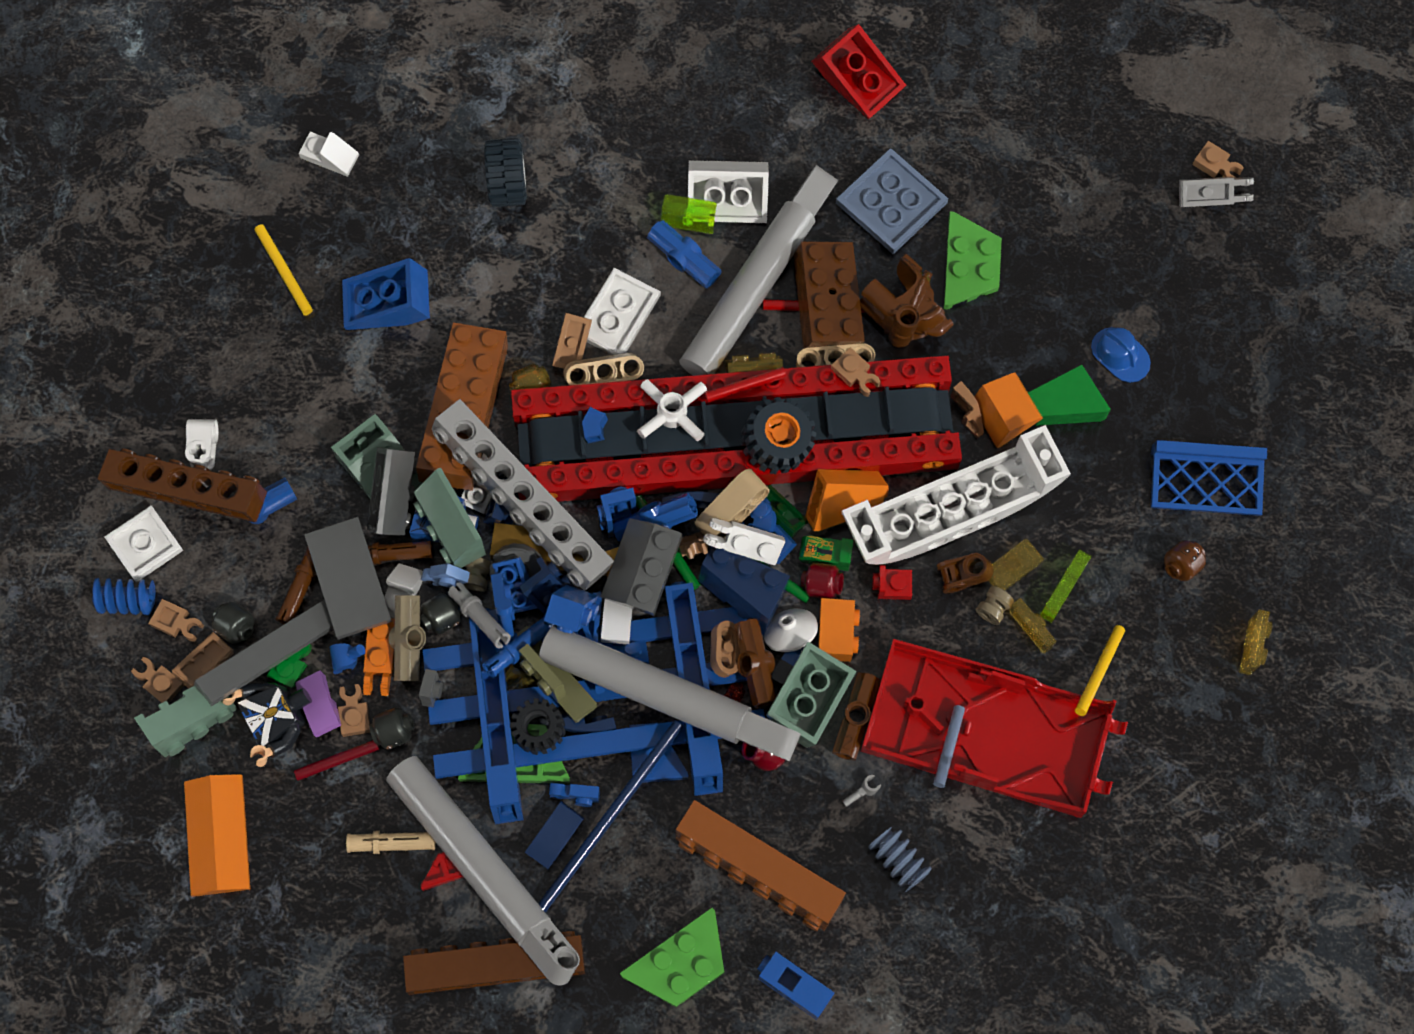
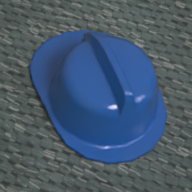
[1091,327,1151,383]

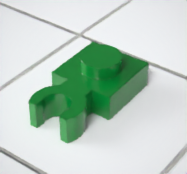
[267,644,312,690]

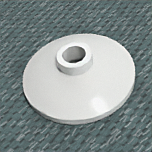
[763,608,818,652]

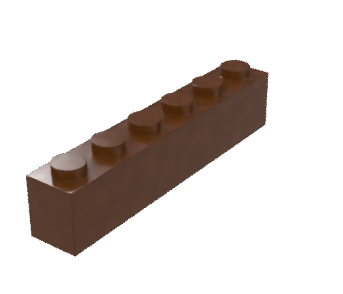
[403,931,585,995]

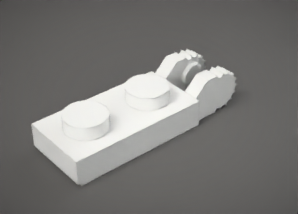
[703,518,785,565]

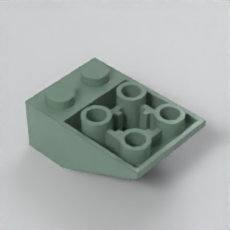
[331,414,423,499]

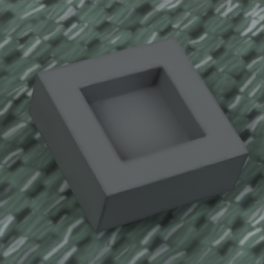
[419,669,443,708]

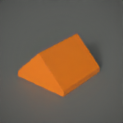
[974,373,1043,448]

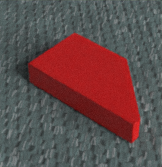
[421,852,464,891]

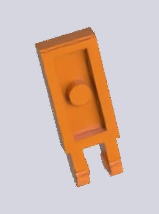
[363,618,395,696]

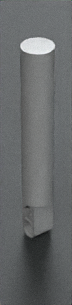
[679,165,838,376]
[539,625,801,761]
[386,756,580,985]

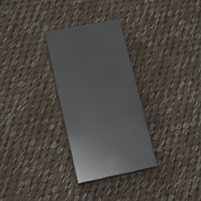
[304,517,392,640]

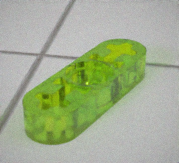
[1040,549,1092,623]

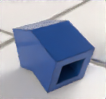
[582,407,608,443]

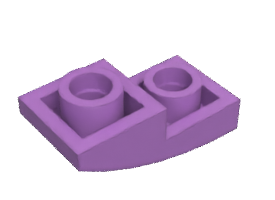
[295,671,341,738]

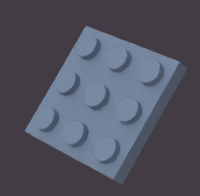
[836,148,948,254]

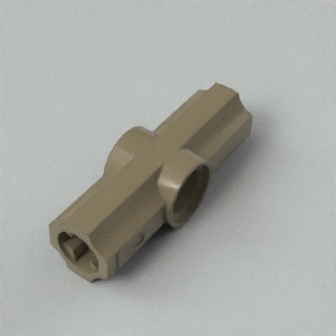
[388,595,426,681]

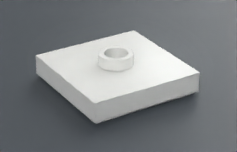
[104,506,183,582]

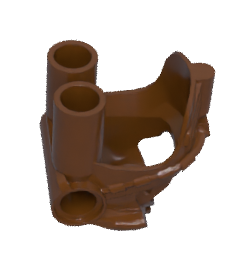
[860,254,954,348]

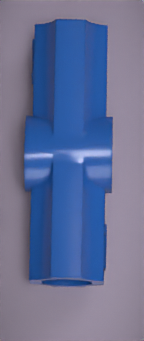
[647,220,721,289]
[613,493,698,542]

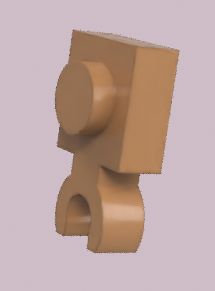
[1192,141,1243,178]
[831,347,881,397]
[678,531,708,559]
[148,599,204,641]
[131,657,185,704]
[338,684,370,737]

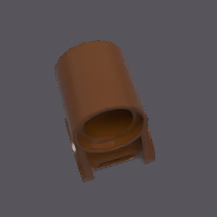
[936,553,994,593]

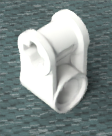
[185,419,219,471]

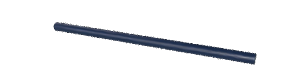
[538,720,684,913]

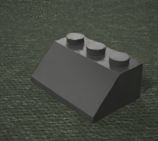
[367,447,418,535]
[601,518,682,616]

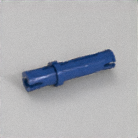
[482,614,554,678]

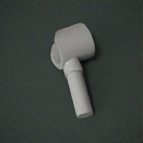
[842,775,881,807]

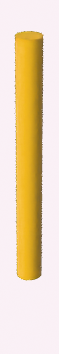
[254,224,313,315]
[1075,625,1125,716]

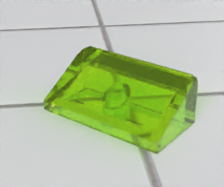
[661,194,717,234]

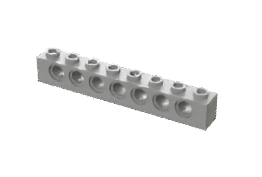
[431,399,614,591]

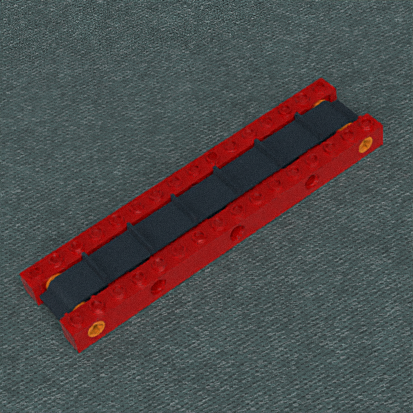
[511,356,962,502]

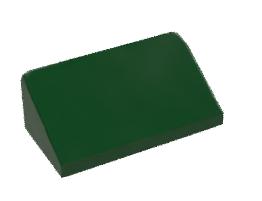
[766,485,808,538]

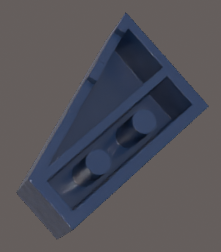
[698,546,790,636]

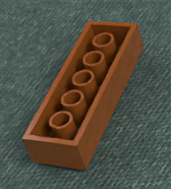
[416,322,508,491]
[676,800,846,931]

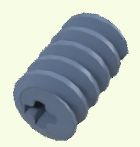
[868,827,932,892]

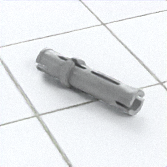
[448,582,511,648]

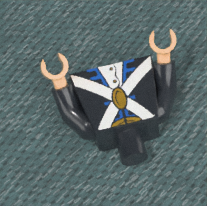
[222,683,312,767]

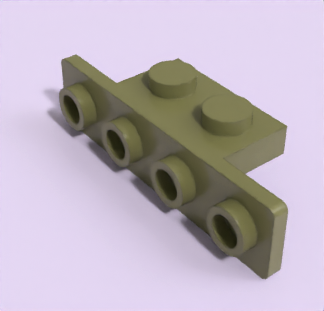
[517,626,597,723]

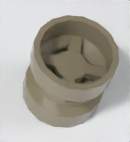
[463,558,491,592]
[976,586,1014,625]

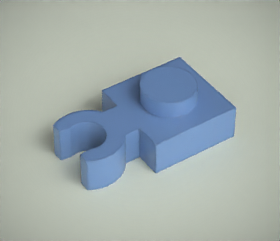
[421,563,470,588]

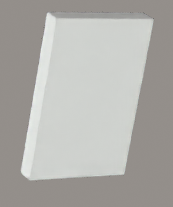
[584,268,661,355]

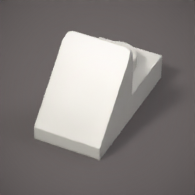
[299,132,359,177]
[384,563,423,618]

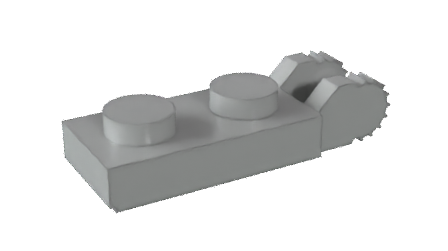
[1179,177,1254,207]

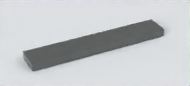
[194,599,334,706]

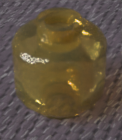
[509,363,552,390]

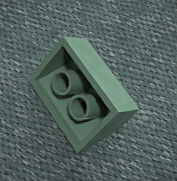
[413,467,486,568]
[766,642,856,748]

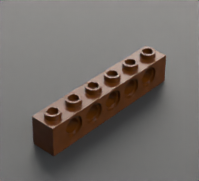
[97,448,267,522]

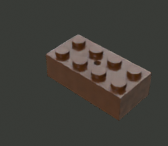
[793,242,865,349]

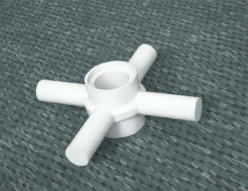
[637,379,707,441]

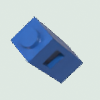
[757,952,834,1021]

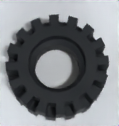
[510,698,565,755]

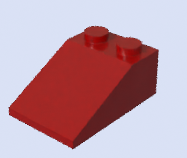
[811,24,906,119]

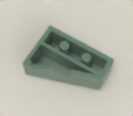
[134,686,238,757]

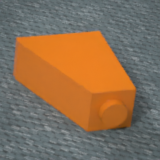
[805,469,889,531]

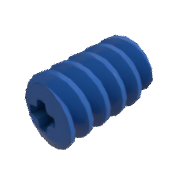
[92,578,156,615]

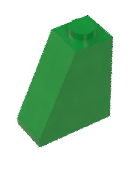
[1028,365,1111,426]

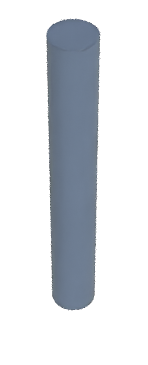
[933,705,965,788]

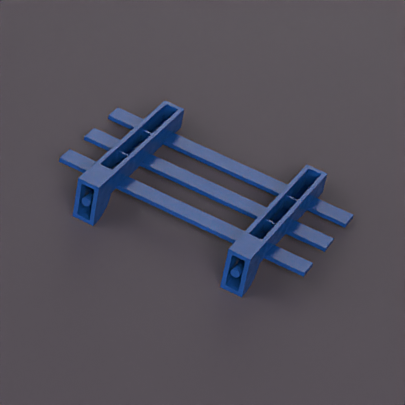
[423,582,765,824]

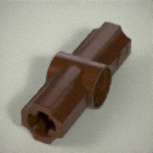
[734,619,776,708]
[832,672,881,761]

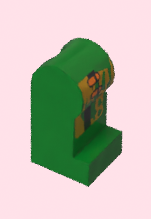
[799,536,853,571]

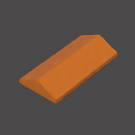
[184,775,250,897]

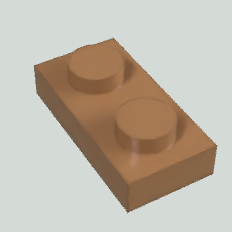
[552,313,592,372]

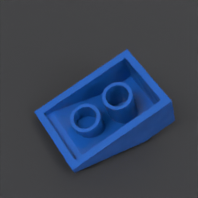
[342,258,430,330]

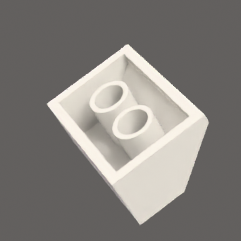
[688,161,769,223]

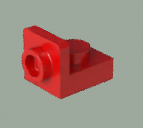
[873,565,912,600]

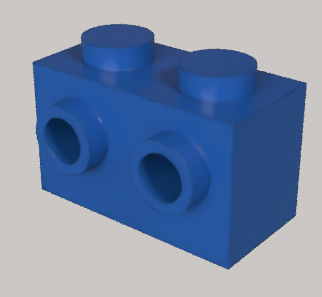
[544,585,599,633]

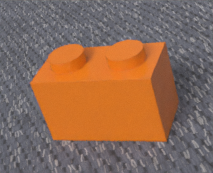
[818,598,860,662]

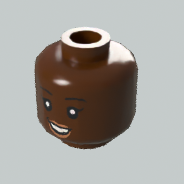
[1164,540,1206,581]

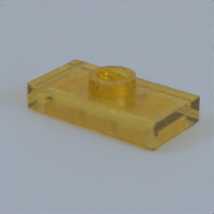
[989,538,1044,591]
[1009,598,1056,654]

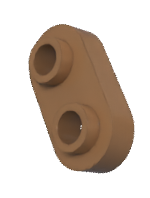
[710,621,740,678]

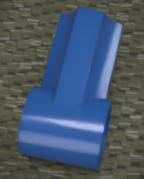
[248,478,298,524]

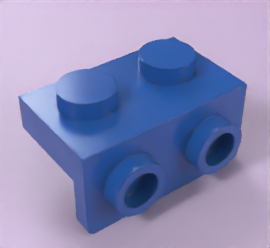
[597,487,637,537]

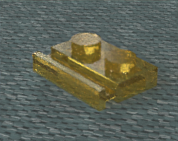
[726,352,783,373]
[1239,609,1272,675]

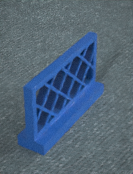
[1151,440,1267,516]

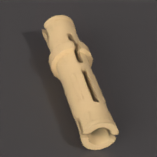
[346,831,436,854]

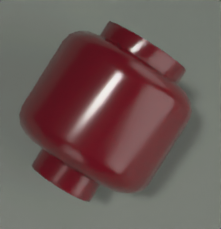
[801,562,844,599]

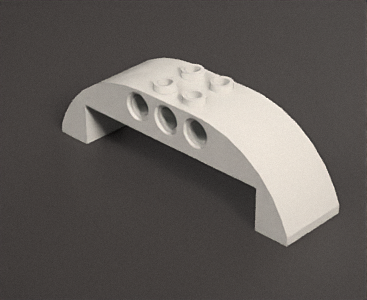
[841,425,1071,565]

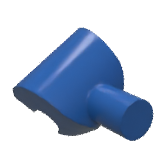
[329,643,365,675]

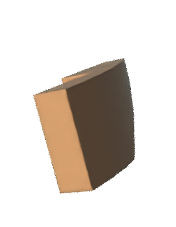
[950,381,984,439]

